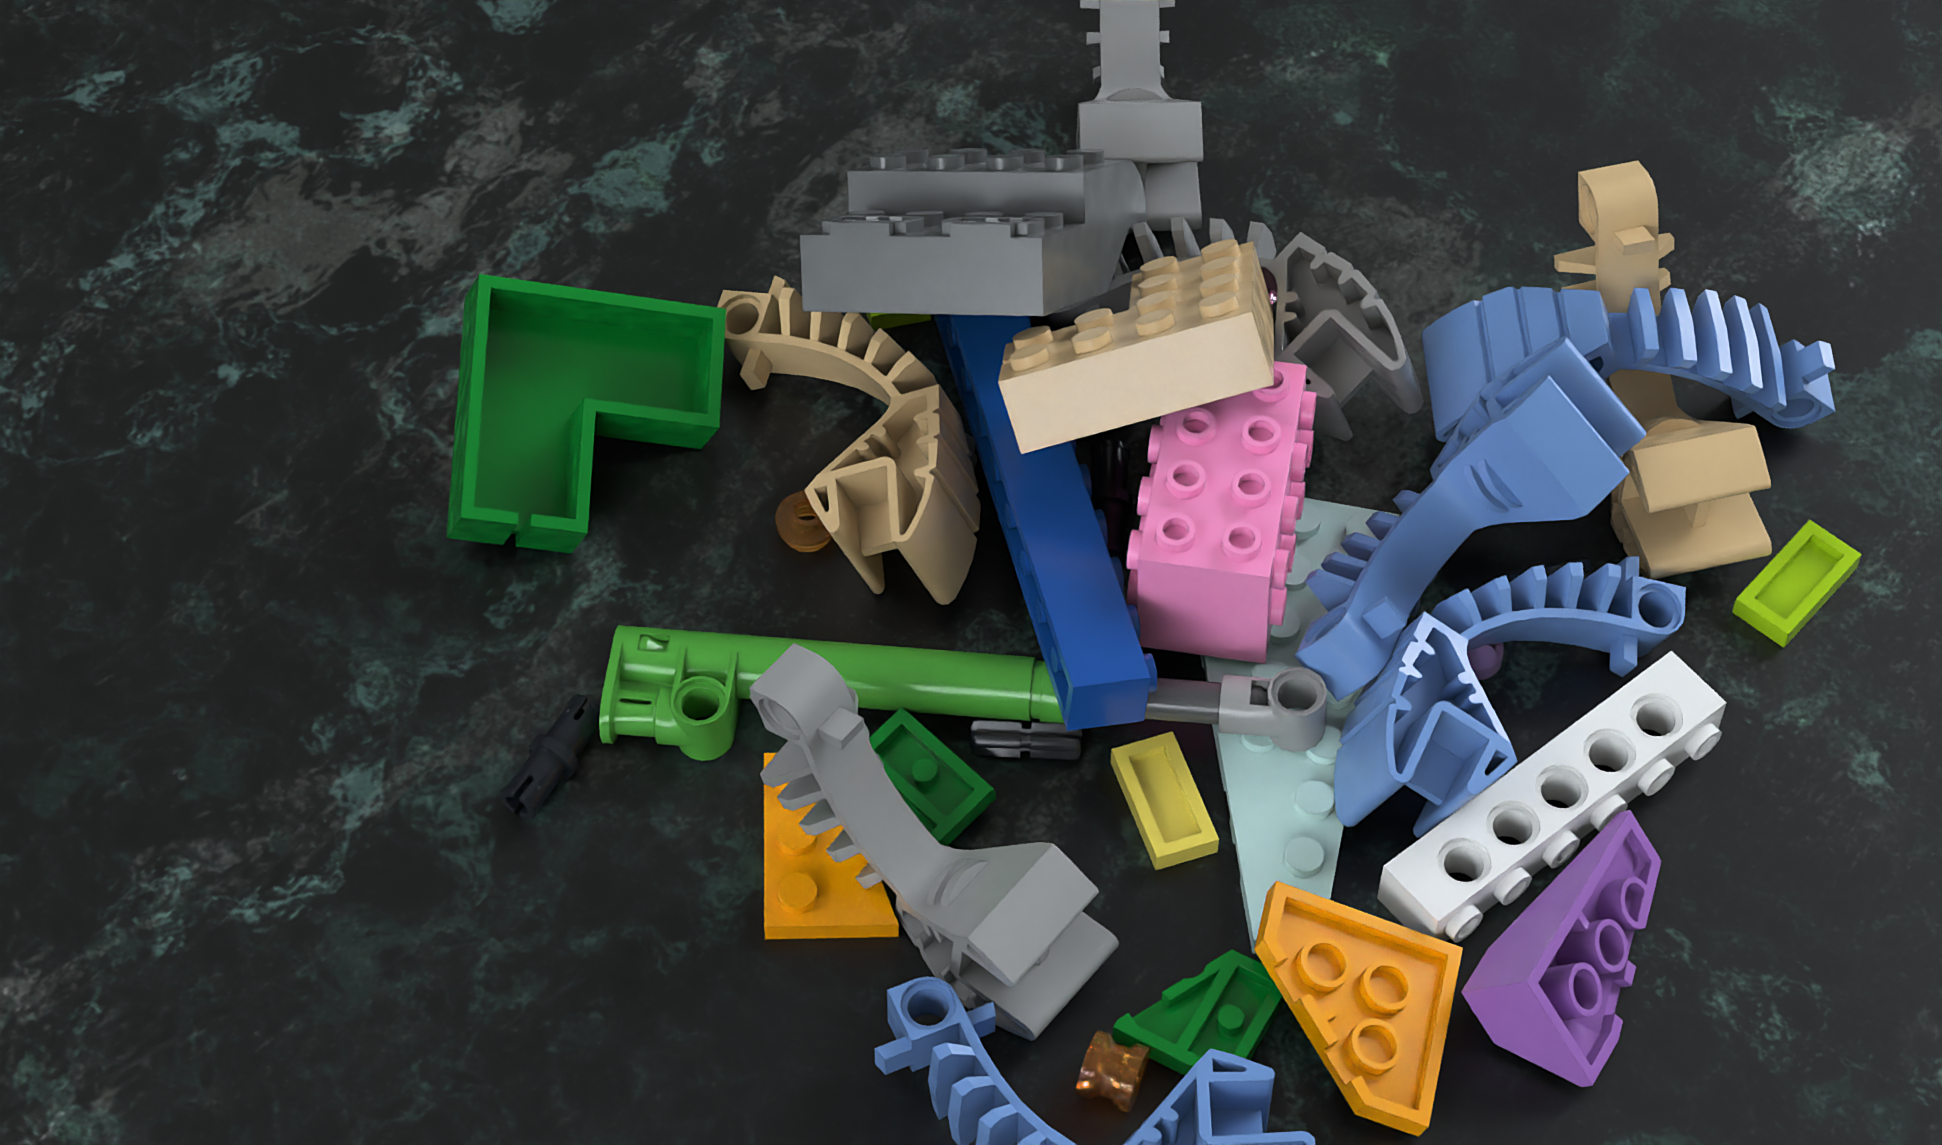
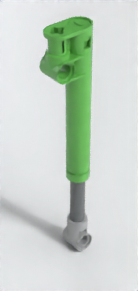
[599,625,1327,761]

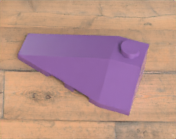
[1461,810,1661,1087]

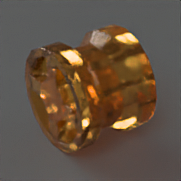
[1076,1030,1151,1113]

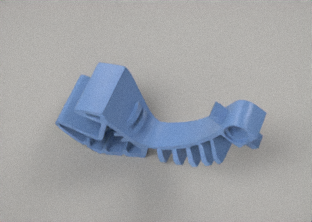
[1421,286,1835,442]
[1294,336,1646,701]
[1334,556,1686,838]
[874,976,1316,1145]

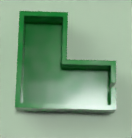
[446,274,726,553]

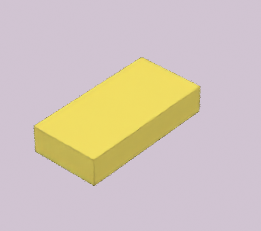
[1110,731,1219,870]

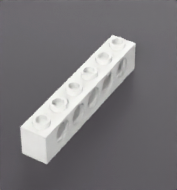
[1377,651,1727,943]

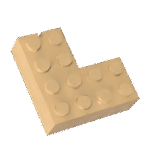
[998,239,1274,454]

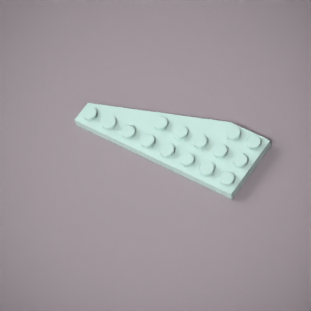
[1200,498,1400,954]

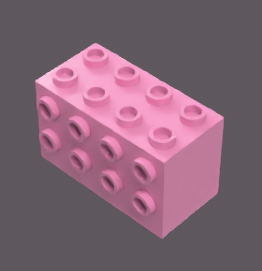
[1127,361,1317,664]

